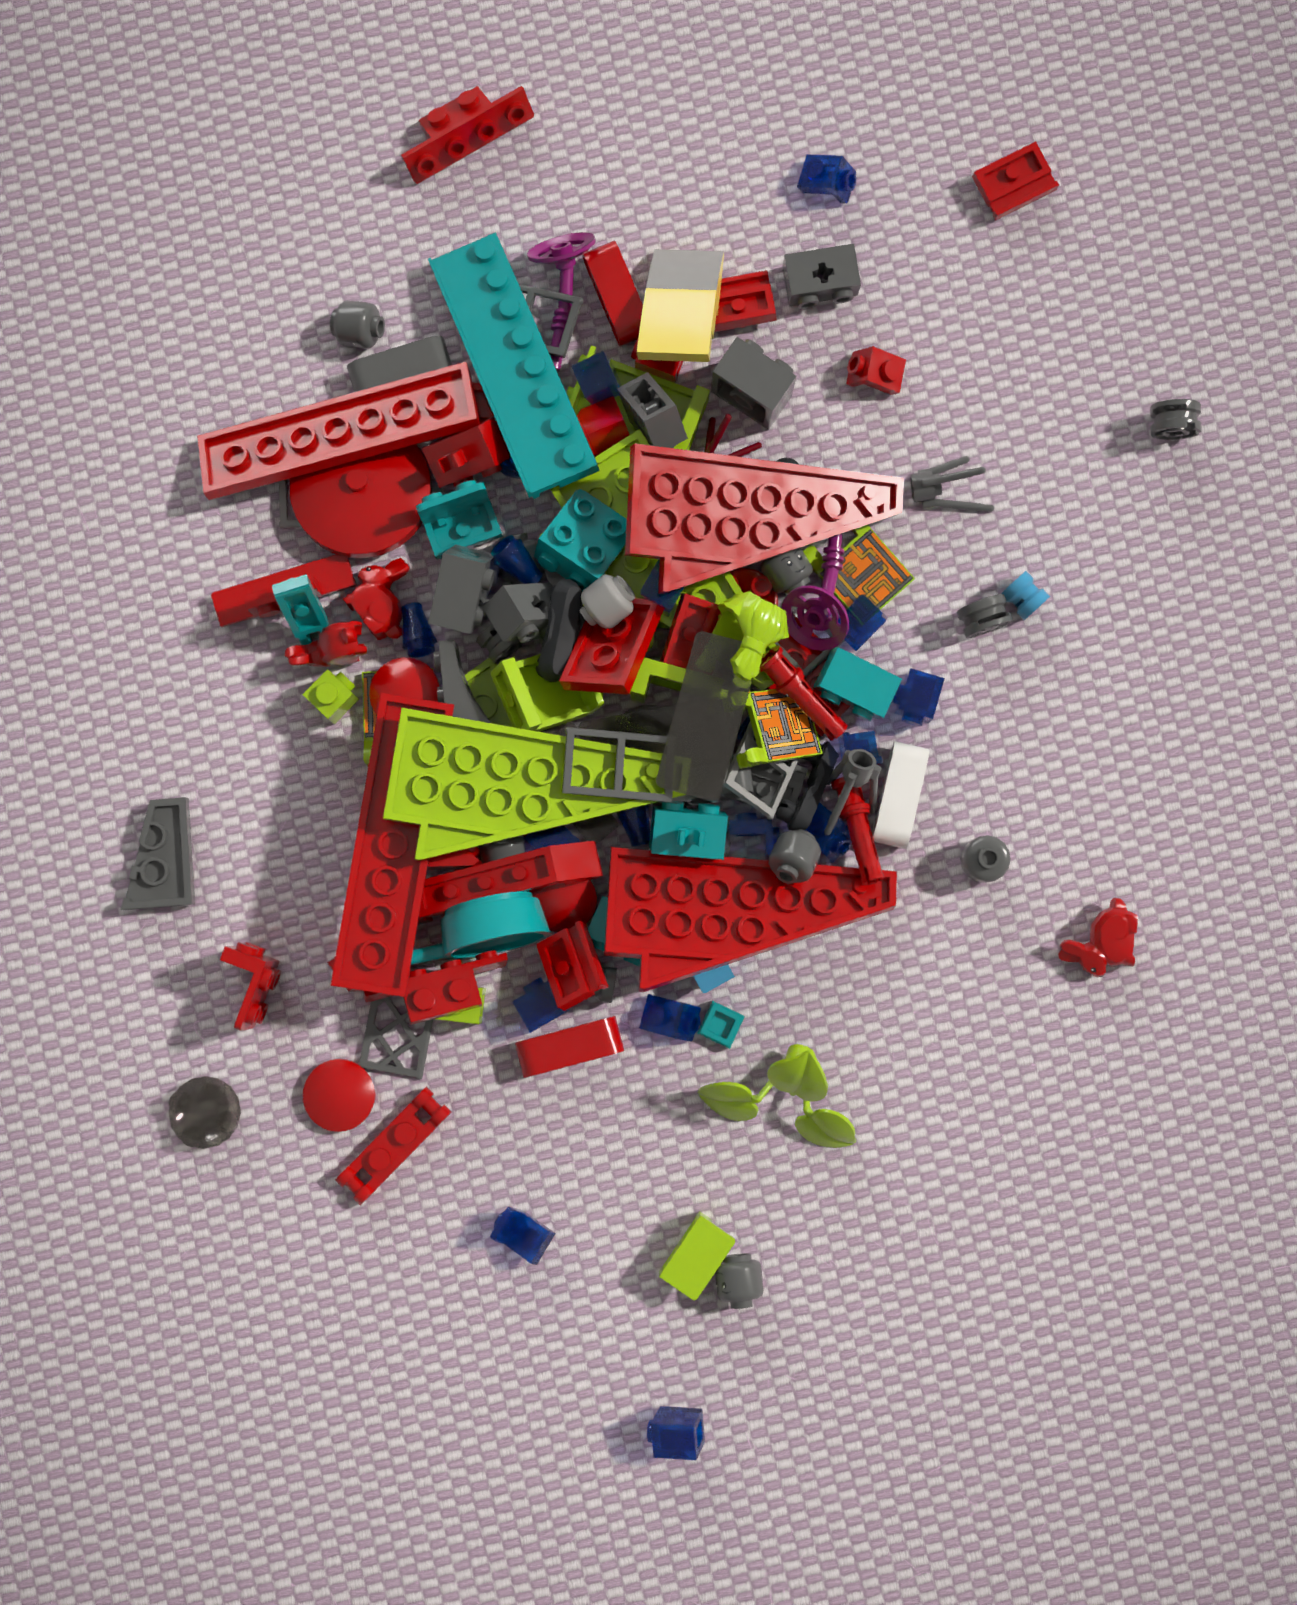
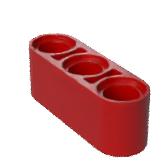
[582,240,643,346]
[514,1016,625,1078]

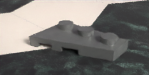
[121,797,195,910]

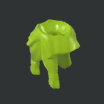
[695,591,789,689]

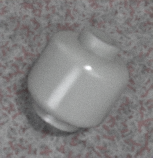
[580,575,635,629]

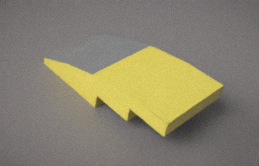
[637,249,724,362]

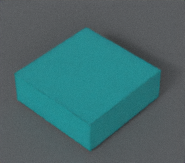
[697,1000,745,1049]

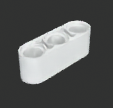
[872,741,929,849]

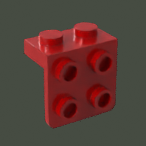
[220,942,281,1031]

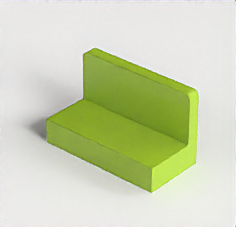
[659,1211,735,1301]

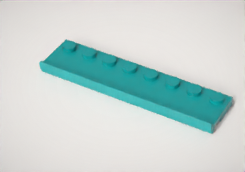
[428,232,600,499]

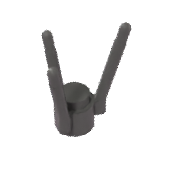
[910,456,994,512]
[824,749,882,836]

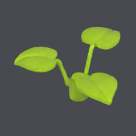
[697,1044,857,1148]

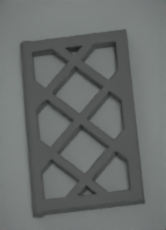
[359,966,437,1080]

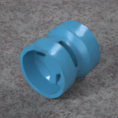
[1001,571,1050,620]

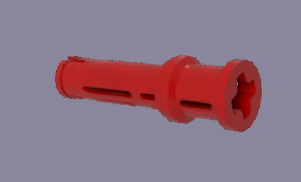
[759,645,848,741]
[831,777,885,885]

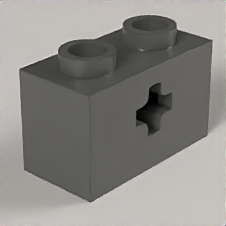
[782,244,861,309]
[617,372,688,448]
[482,582,553,643]

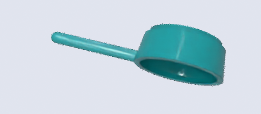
[411,891,551,965]

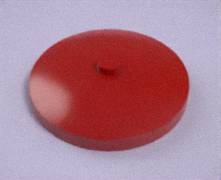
[290,444,432,558]

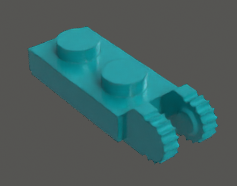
[272,574,329,645]

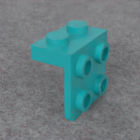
[416,480,503,560]
[534,489,627,591]

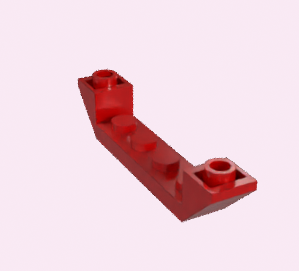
[418,841,603,925]

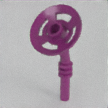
[527,232,596,372]
[781,534,849,651]

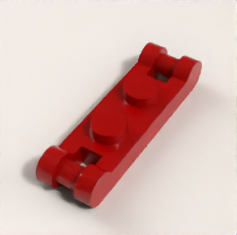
[335,1086,452,1206]

